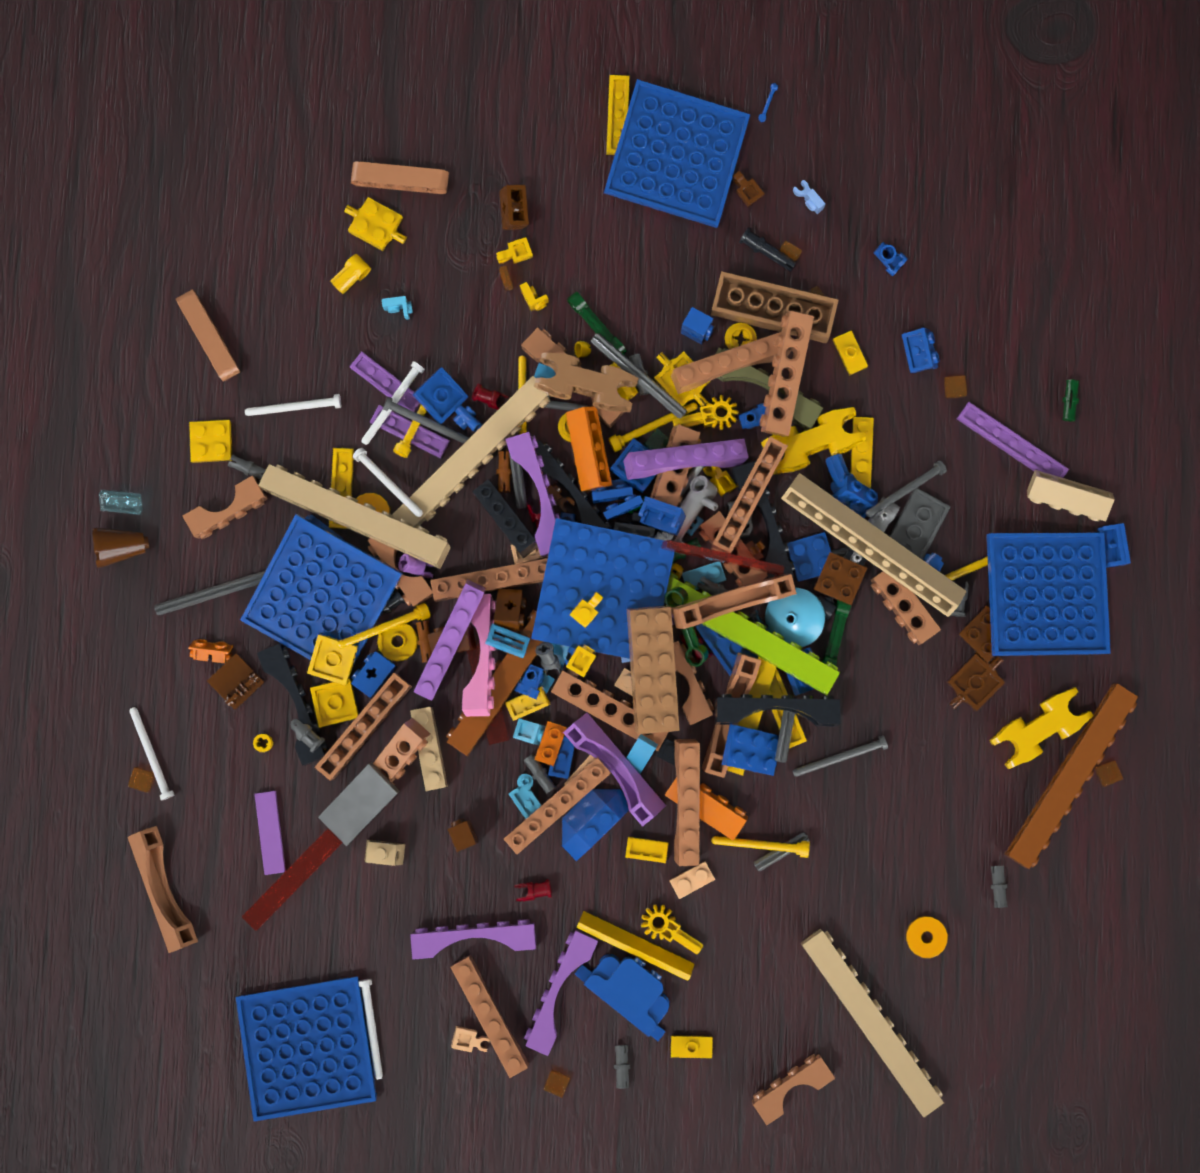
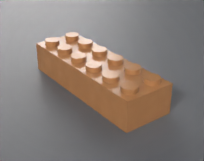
[711,271,838,344]
[627,606,679,734]

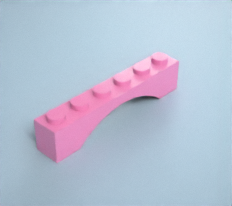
[462,594,496,717]

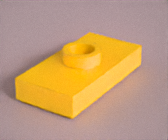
[833,331,868,376]
[505,686,550,721]
[625,837,669,863]
[671,1035,713,1058]

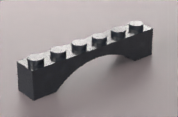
[535,440,614,530]
[731,461,795,579]
[257,644,329,766]
[715,694,841,727]

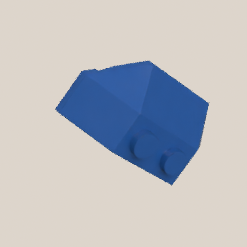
[562,789,629,861]

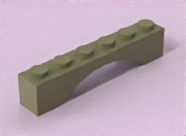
[716,348,823,430]

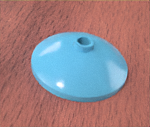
[765,587,825,647]

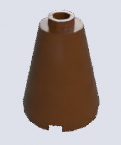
[92,527,149,568]

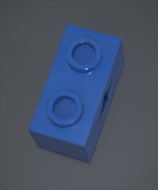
[681,307,714,345]
[351,651,397,698]

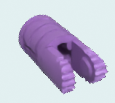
[398,554,434,579]

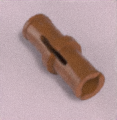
[496,451,512,493]
[416,621,432,663]

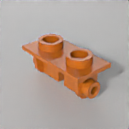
[188,639,233,664]
[534,721,567,766]

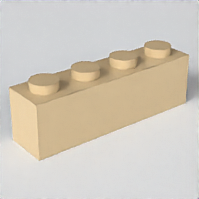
[1027,470,1115,521]
[410,707,448,791]

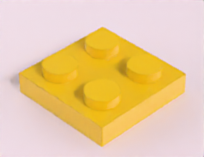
[189,420,232,463]
[307,634,358,686]
[310,678,359,727]

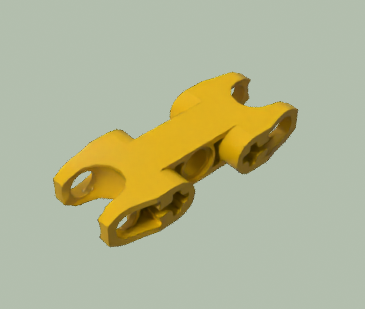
[761,407,866,475]
[989,687,1094,769]

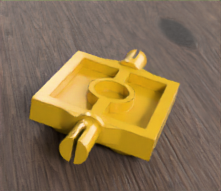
[344,197,407,251]
[654,351,710,407]

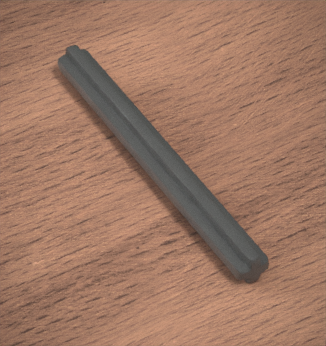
[591,333,687,419]
[154,570,266,615]

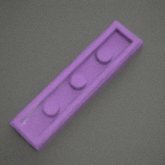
[350,352,421,412]
[370,405,450,459]
[255,791,286,875]

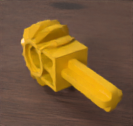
[673,395,739,430]
[641,904,703,954]

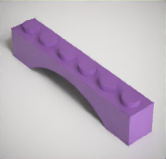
[506,432,560,557]
[623,439,748,480]
[414,579,486,701]
[563,713,666,827]
[410,919,536,959]
[524,929,598,1056]

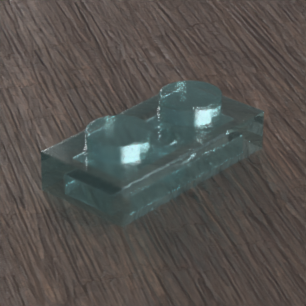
[99,490,142,515]

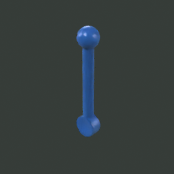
[758,83,778,122]

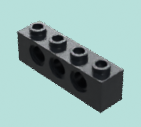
[472,479,538,558]

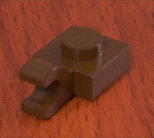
[732,171,764,207]
[547,483,576,513]
[745,540,765,562]

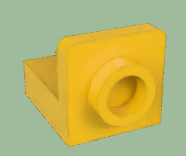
[520,282,549,311]
[566,644,596,677]

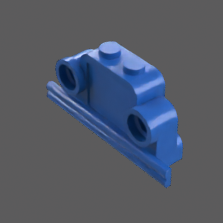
[575,954,669,1041]

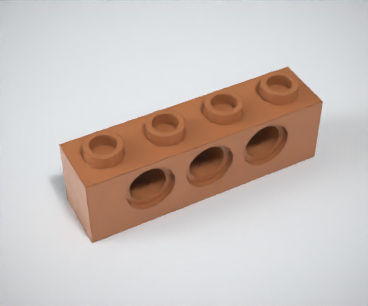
[650,424,701,507]
[699,511,768,587]
[871,571,941,645]
[373,718,431,786]

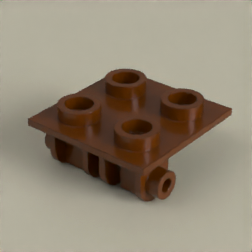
[814,552,867,605]
[959,605,994,663]
[207,653,264,710]

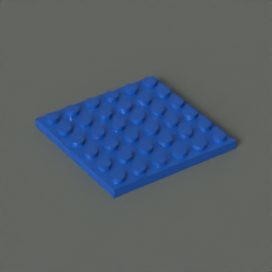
[604,79,750,228]
[240,514,403,668]
[531,518,676,659]
[987,533,1111,656]
[236,976,377,1122]

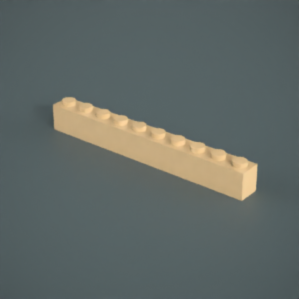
[392,376,551,529]
[258,464,451,569]
[781,473,966,617]
[801,929,944,1117]

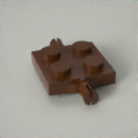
[947,654,1005,711]

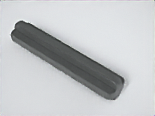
[509,452,527,509]
[775,710,795,763]
[754,833,809,871]

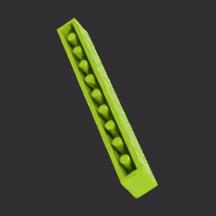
[664,572,840,696]

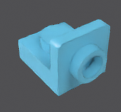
[382,296,413,320]
[513,718,546,745]

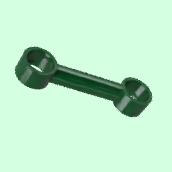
[567,292,627,355]
[665,587,709,667]
[822,600,851,666]

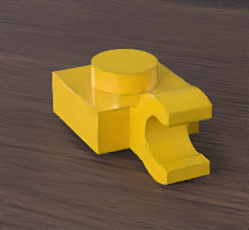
[496,237,533,264]
[703,466,737,496]
[570,592,603,628]

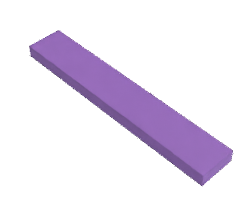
[957,402,1069,478]

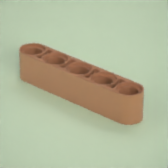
[351,162,449,194]
[176,289,241,382]

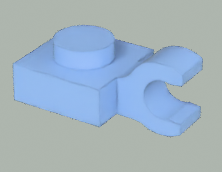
[793,180,825,214]

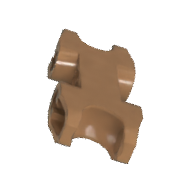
[534,353,639,412]

